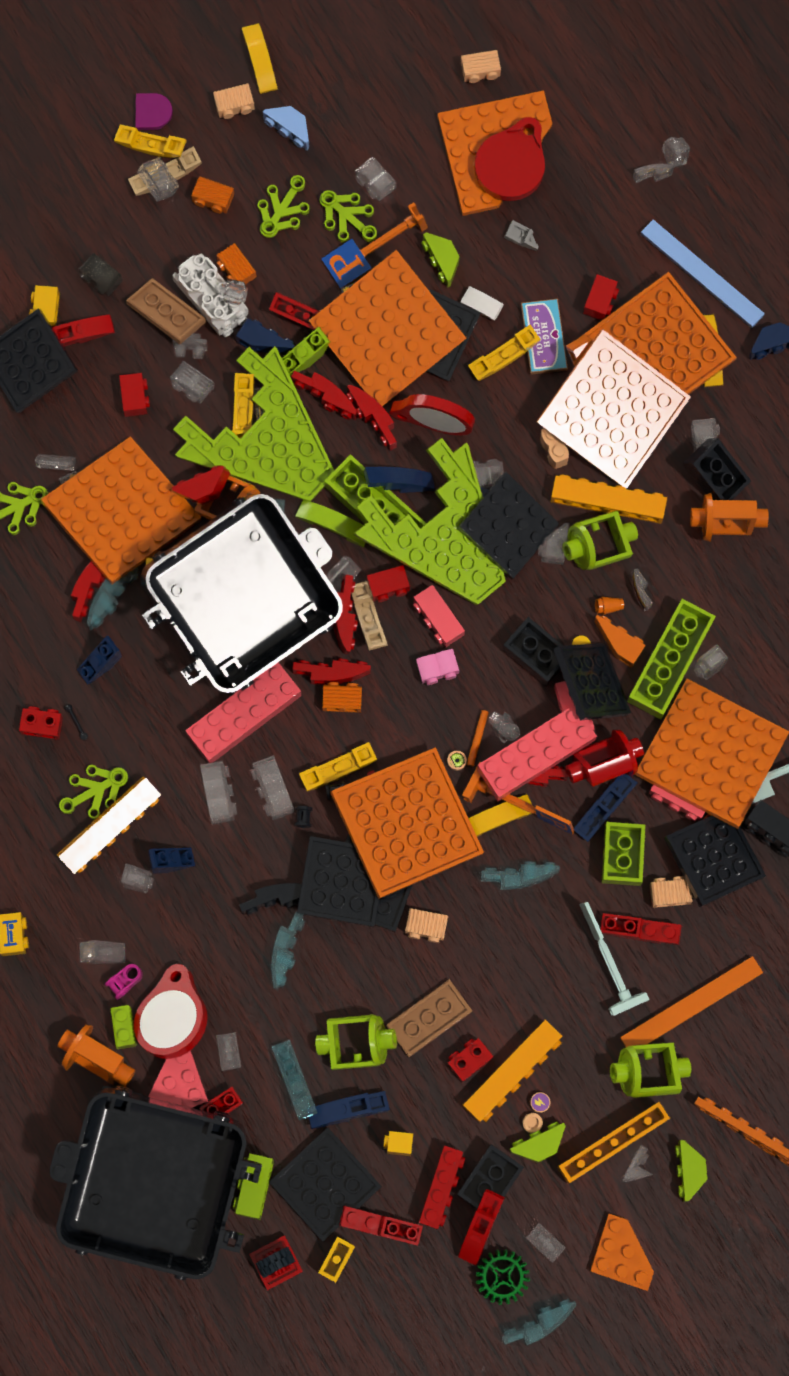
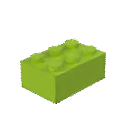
[602,822,645,886]
[233,1153,274,1220]

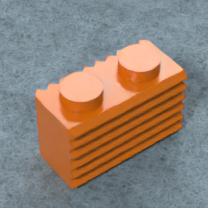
[191,176,235,214]
[216,243,257,289]
[322,682,362,713]

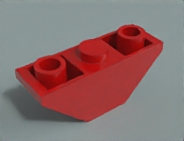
[172,465,230,505]

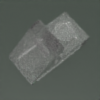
[621,1145,653,1183]

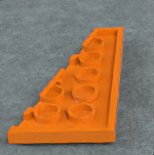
[694,1097,789,1167]

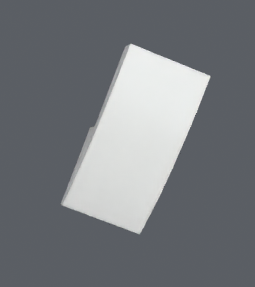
[460,286,504,321]

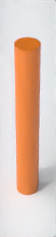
[466,710,489,767]

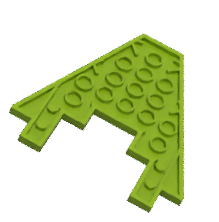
[173,346,334,502]
[354,438,506,605]

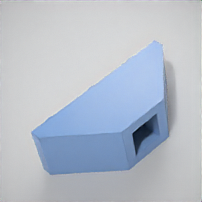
[263,106,309,150]

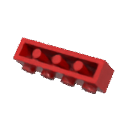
[419,1145,465,1230]

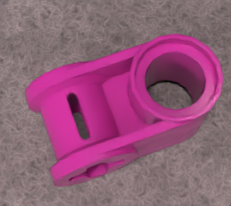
[105,964,143,1000]

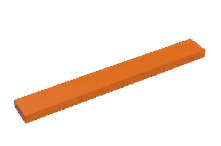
[620,956,763,1047]

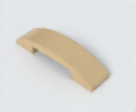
[128,146,202,196]
[351,581,388,651]

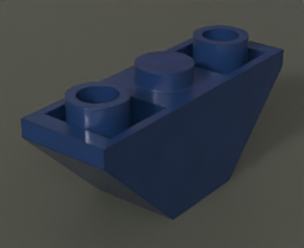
[749,322,789,360]
[77,636,122,684]
[148,848,195,874]

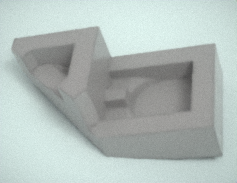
[504,220,539,251]

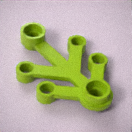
[257,175,310,238]
[320,190,377,243]
[0,482,48,535]
[59,765,128,820]

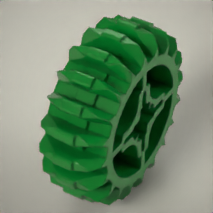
[476,1249,530,1305]

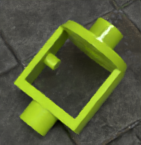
[562,511,638,570]
[315,1015,397,1070]
[610,1042,691,1098]

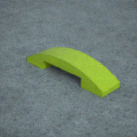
[295,500,366,548]

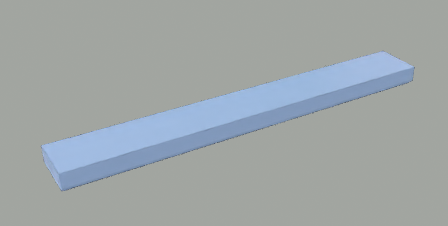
[640,220,765,329]

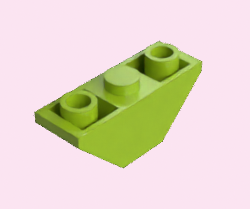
[421,232,459,288]
[282,327,330,376]
[509,1121,565,1163]
[675,1140,707,1202]

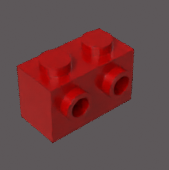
[583,274,619,320]
[119,373,150,417]
[367,565,410,602]
[19,706,63,740]
[447,1038,493,1083]

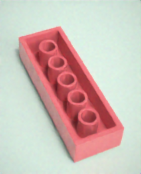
[185,662,302,765]
[477,705,597,801]

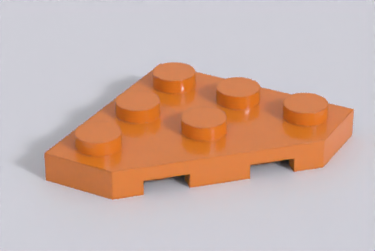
[590,1214,654,1291]

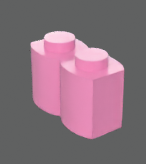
[416,649,459,685]

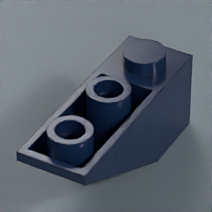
[236,318,295,354]

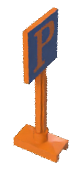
[322,202,428,289]
[462,762,574,835]

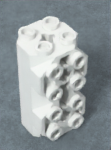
[172,253,249,337]

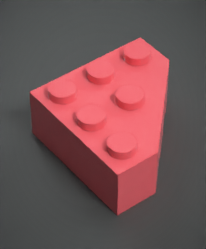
[148,1050,209,1109]

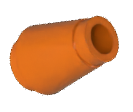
[595,596,624,615]

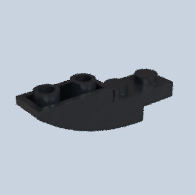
[239,883,301,915]

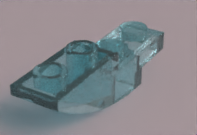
[87,567,139,630]
[481,861,560,890]
[271,911,306,991]
[272,1040,317,1120]
[501,1299,576,1346]

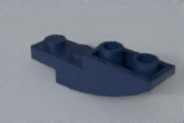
[307,1091,390,1129]

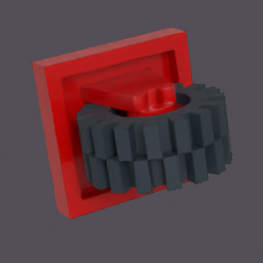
[249,1235,303,1291]

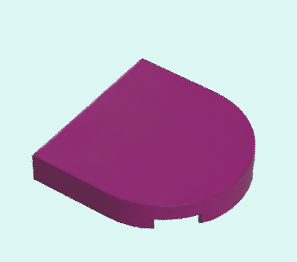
[136,93,173,130]

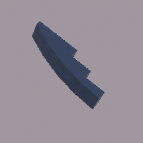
[364,467,436,493]
[574,774,638,842]

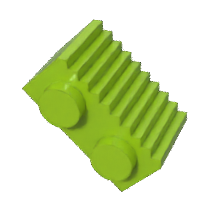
[111,1005,137,1049]

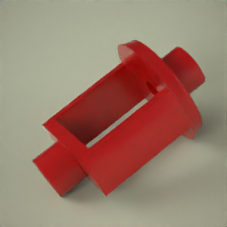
[565,730,644,787]

